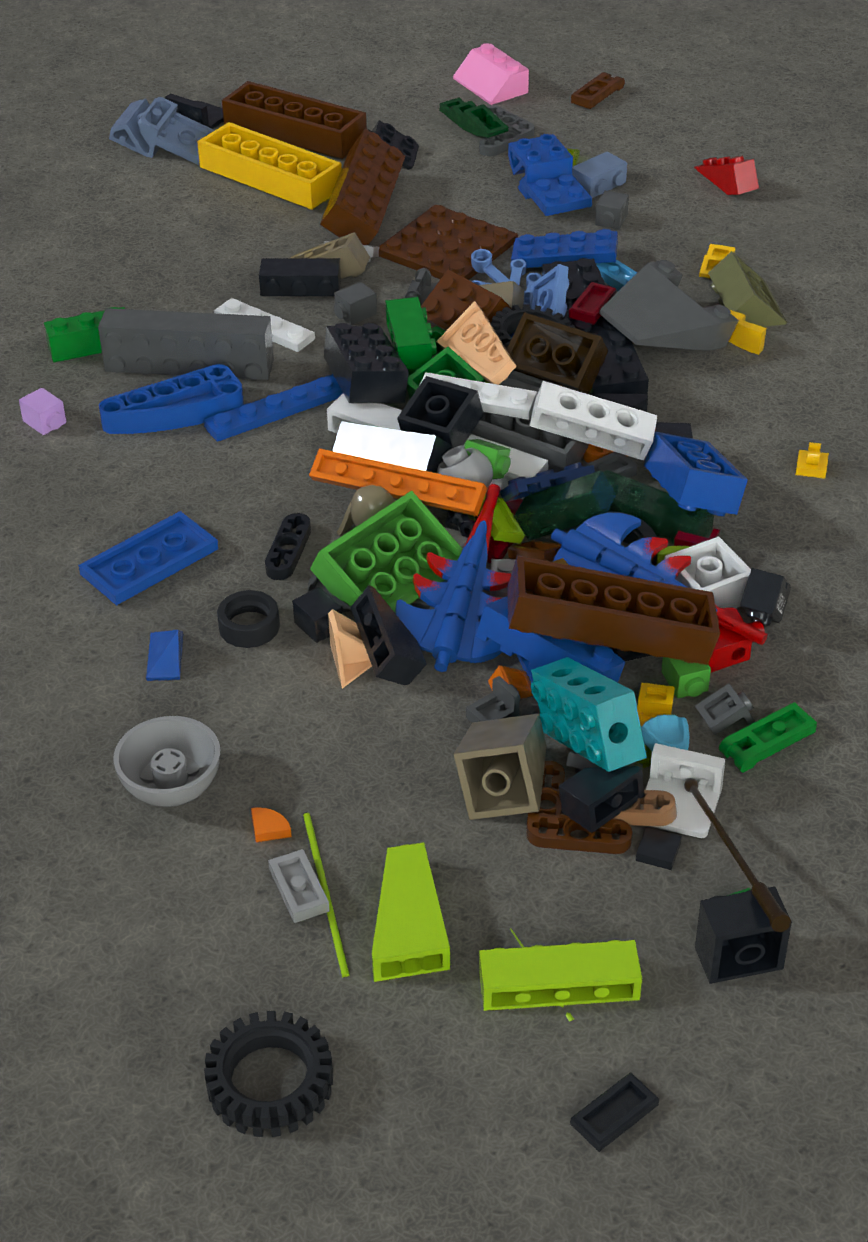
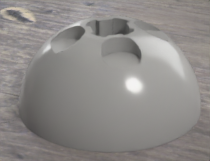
[113,716,220,807]

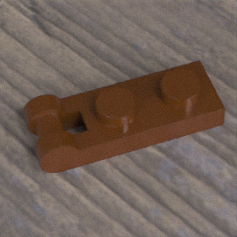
[571,72,625,109]

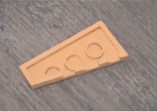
[436,301,517,385]

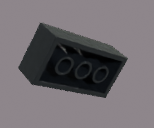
[324,323,409,403]

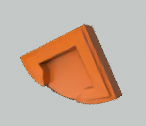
[251,807,292,842]

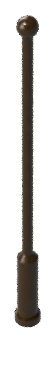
[684,778,791,932]

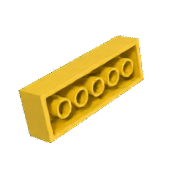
[197,122,342,210]

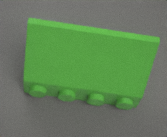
[310,491,463,612]

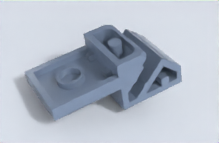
[109,97,215,165]

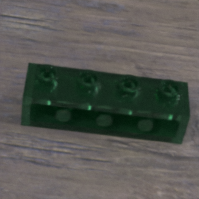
[587,470,714,544]

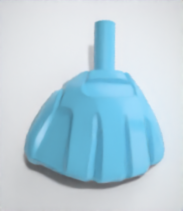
[641,714,690,751]

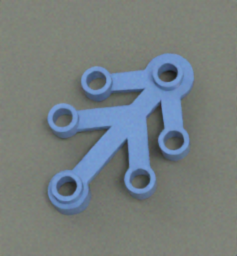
[471,249,542,304]

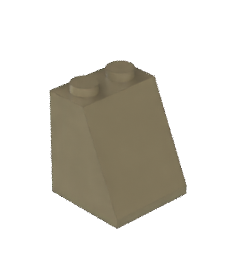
[454,713,547,820]

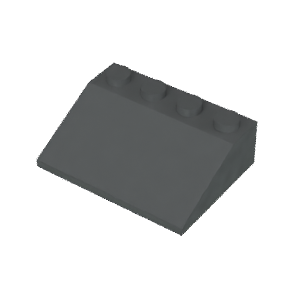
[471,370,589,473]

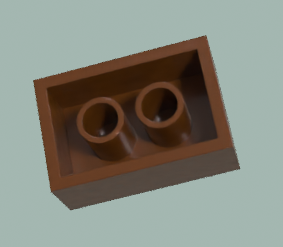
[421,269,512,331]

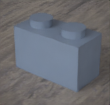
[572,152,627,198]

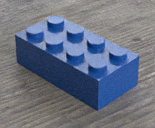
[644,432,748,516]

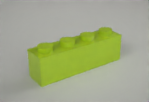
[479,940,642,1011]

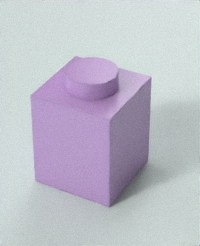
[19,388,66,435]

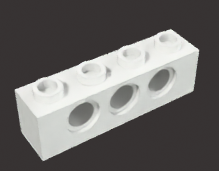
[530,381,657,460]

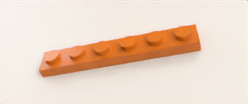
[309,448,487,517]

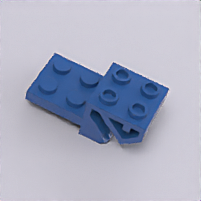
[508,134,592,216]

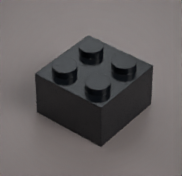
[397,376,484,449]
[695,886,792,984]

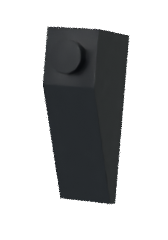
[350,585,427,686]

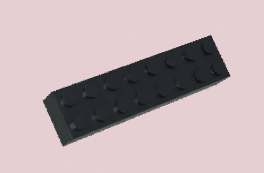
[542,258,649,395]

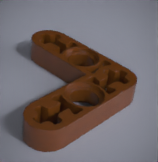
[526,761,633,854]

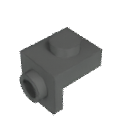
[466,676,520,723]

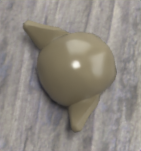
[337,485,396,536]

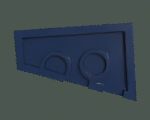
[500,462,596,502]

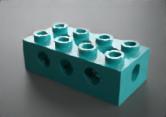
[531,657,647,772]

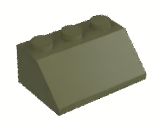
[708,251,787,327]

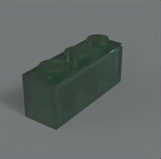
[514,470,616,541]

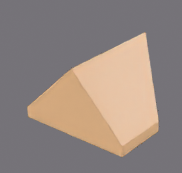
[328,609,372,689]

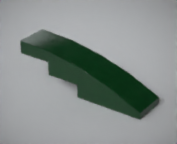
[439,97,509,138]

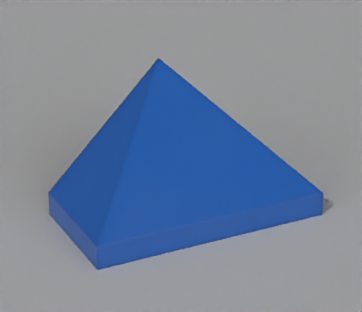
[146,630,184,681]

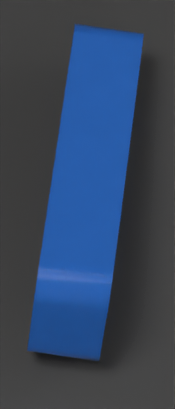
[99,364,244,434]

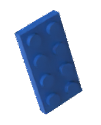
[511,229,618,268]
[78,511,218,606]

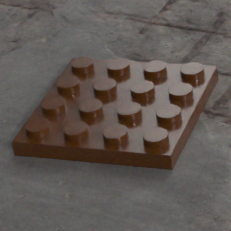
[378,205,518,280]

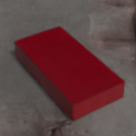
[569,282,616,324]

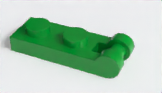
[719,702,817,773]

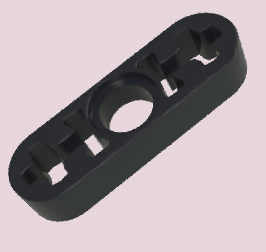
[265,513,311,580]

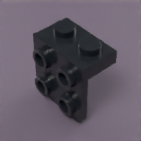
[165,93,224,129]
[368,120,419,170]

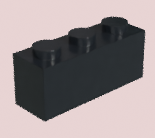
[259,258,341,296]

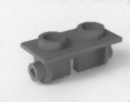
[404,268,438,305]

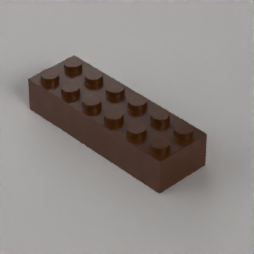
[222,81,367,159]
[320,128,405,245]
[507,555,720,665]

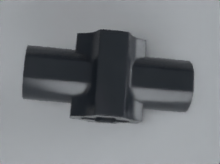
[445,510,479,538]

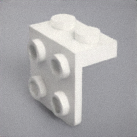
[640,743,725,838]

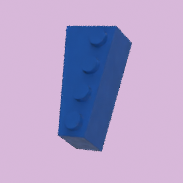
[475,596,626,683]

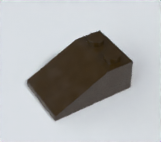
[507,312,608,395]

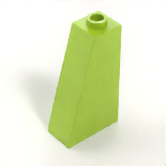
[372,842,450,982]

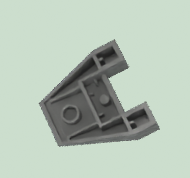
[599,260,739,351]

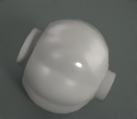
[437,445,493,495]

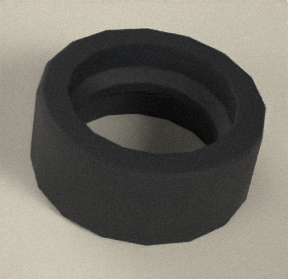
[217,590,280,648]

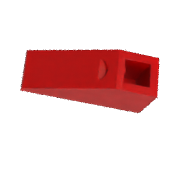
[694,155,759,195]

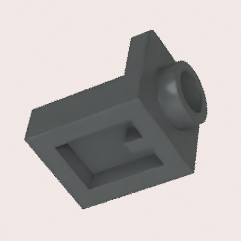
[695,683,755,735]

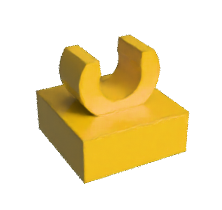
[795,442,829,479]

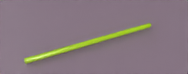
[303,813,350,978]

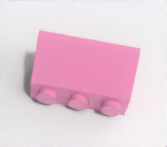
[453,43,529,105]

